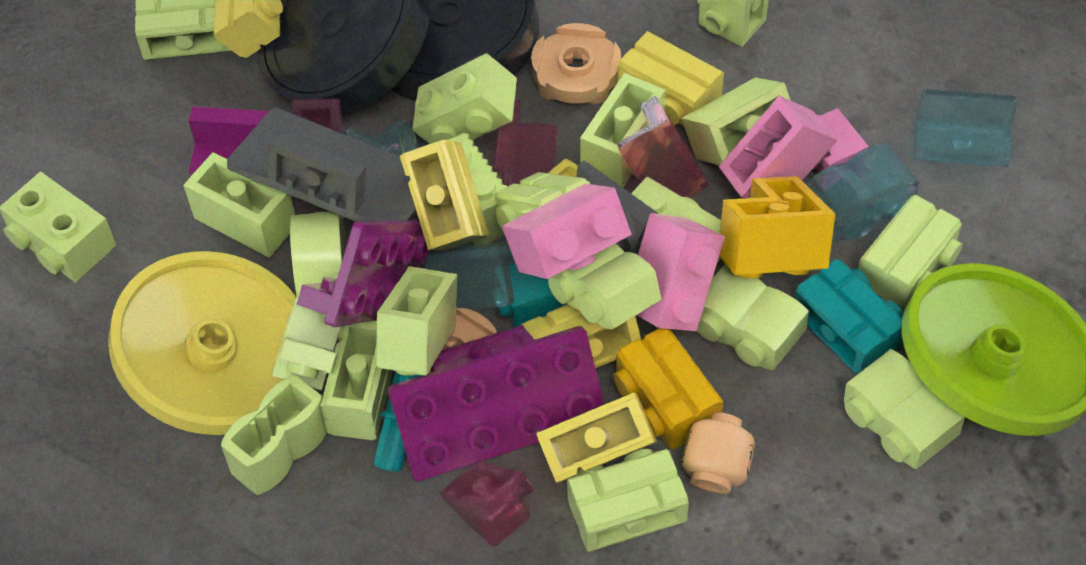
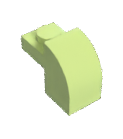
[290,212,346,298]
[272,297,341,390]

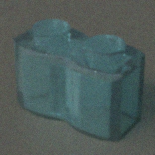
[806,143,919,242]

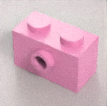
[719,96,838,198]
[502,184,632,279]
[637,213,725,331]

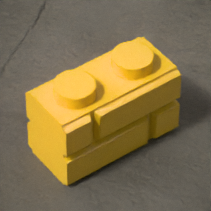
[613,328,723,450]

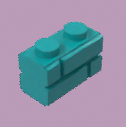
[794,258,904,375]

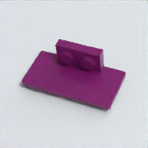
[297,220,431,327]
[388,325,604,482]

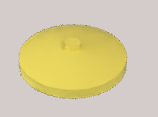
[108,251,297,435]

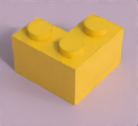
[719,176,835,278]

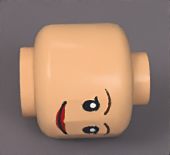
[681,413,755,494]

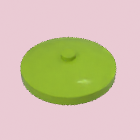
[902,263,1086,436]

